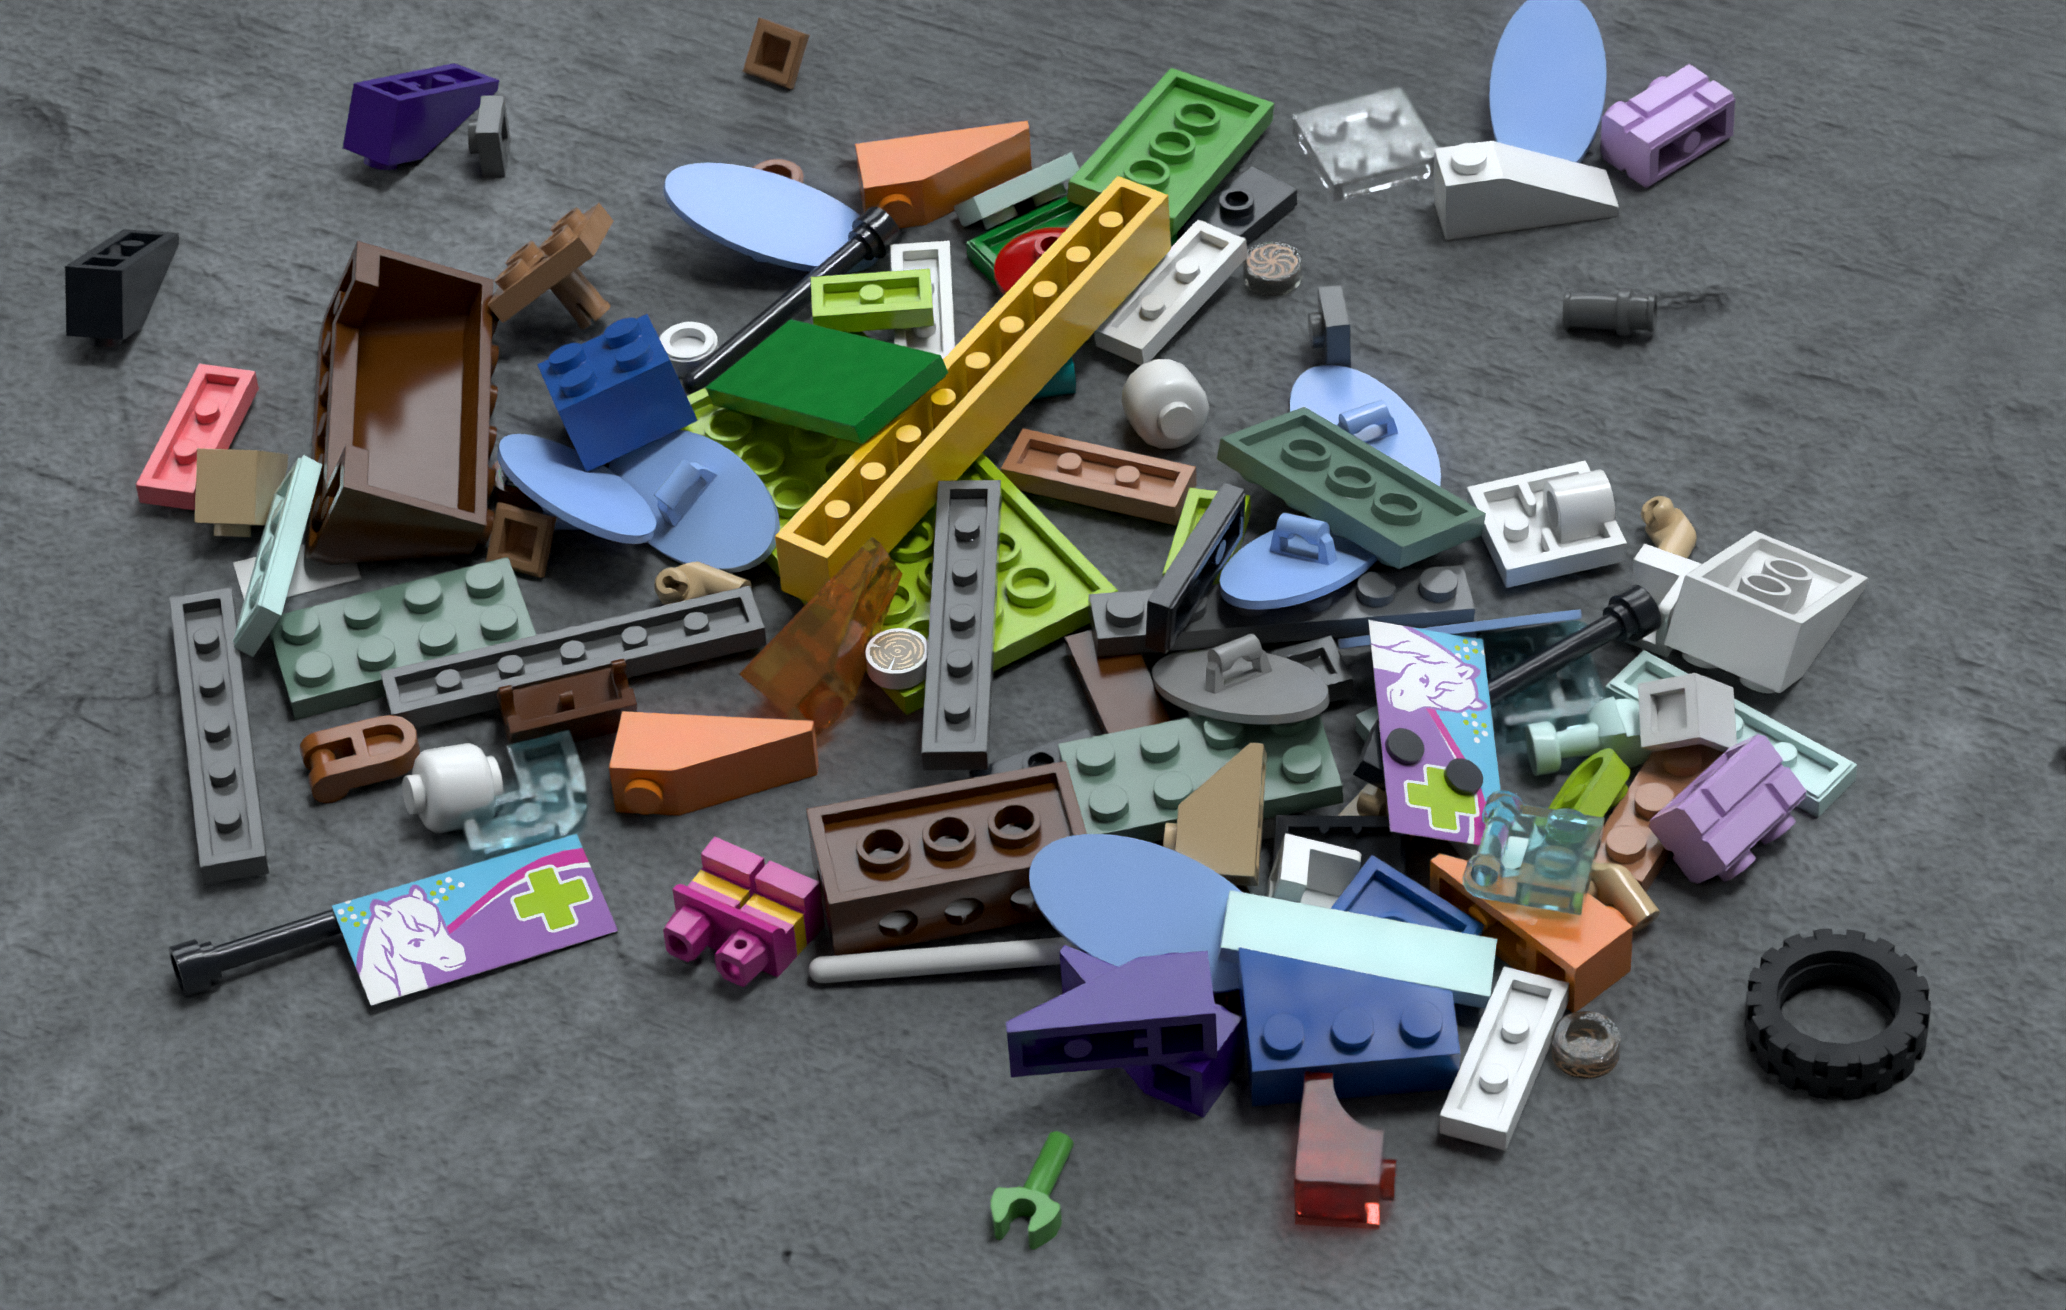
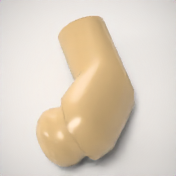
[1641,496,1697,559]
[654,562,751,605]
[1562,862,1660,932]

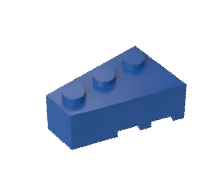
[1238,947,1461,1106]

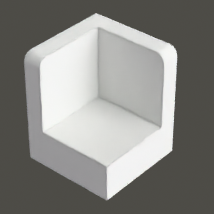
[1624,544,1701,657]
[1638,673,1737,752]
[1266,833,1361,908]

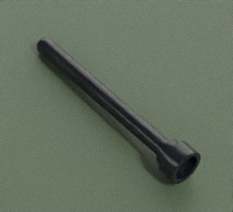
[682,206,902,394]
[1488,584,1661,709]
[169,909,342,998]

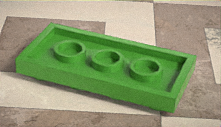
[1067,68,1274,237]

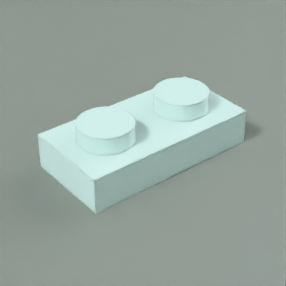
[953,152,1079,230]

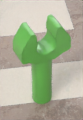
[990,1131,1074,1250]

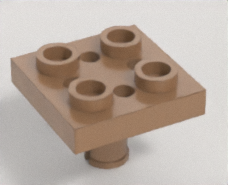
[488,203,614,330]

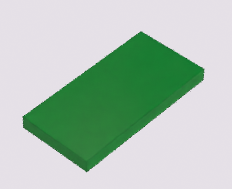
[705,319,949,444]

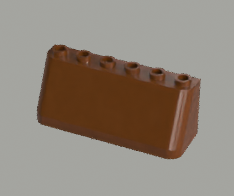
[305,241,499,565]

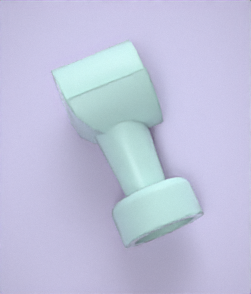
[1525,696,1652,776]

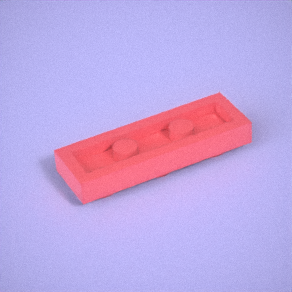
[136,364,259,510]

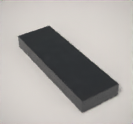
[1145,483,1246,654]

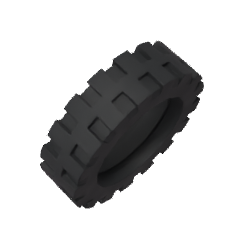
[1744,929,1931,1100]

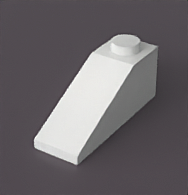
[1434,141,1619,240]

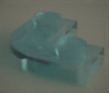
[460,730,589,864]

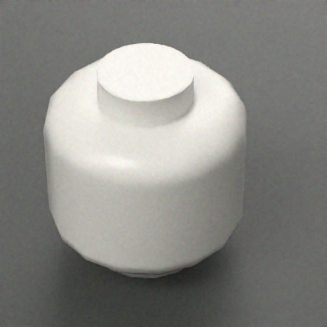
[1121,359,1209,449]
[402,743,503,833]

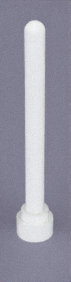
[809,937,1082,983]

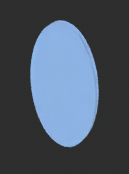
[1489,0,1606,163]
[663,163,878,273]
[1290,365,1441,486]
[609,429,780,573]
[497,434,656,544]
[1220,513,1377,610]
[1338,609,1582,649]
[1029,834,1241,994]

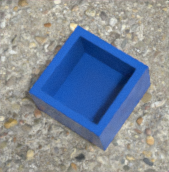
[537,314,698,472]

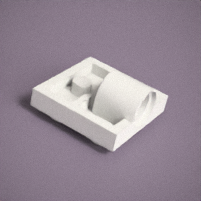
[1467,461,1627,588]

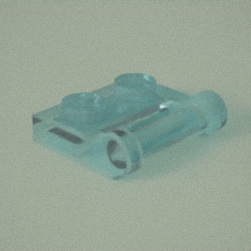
[1478,621,1607,743]
[1462,791,1604,915]

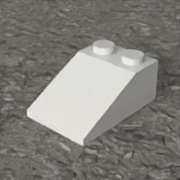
[1664,531,1868,693]

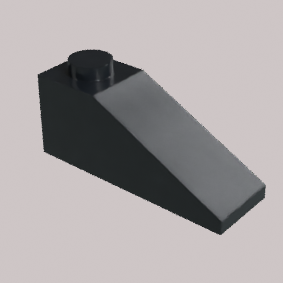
[65,229,179,347]

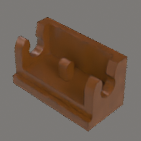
[497,658,637,757]

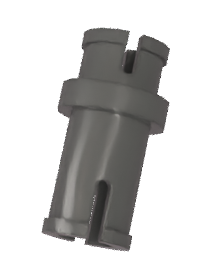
[1563,288,1658,336]

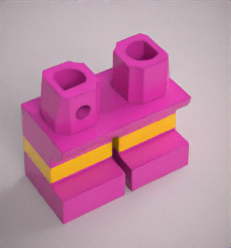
[663,837,825,987]

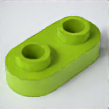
[1534,748,1630,857]

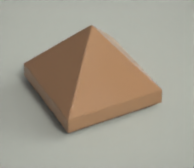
[742,18,810,89]
[486,503,556,578]

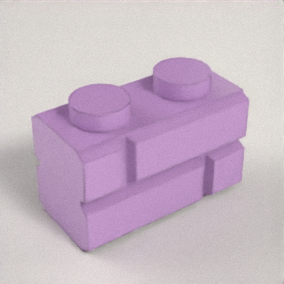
[1601,64,1735,188]
[1649,734,1807,884]

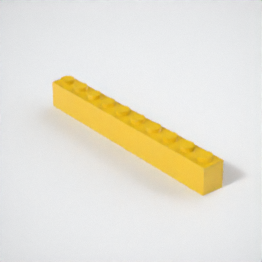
[775,176,1171,613]

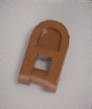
[300,715,420,803]

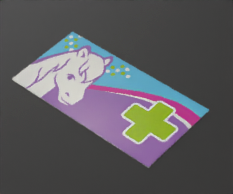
[1368,620,1508,850]
[332,834,618,1005]

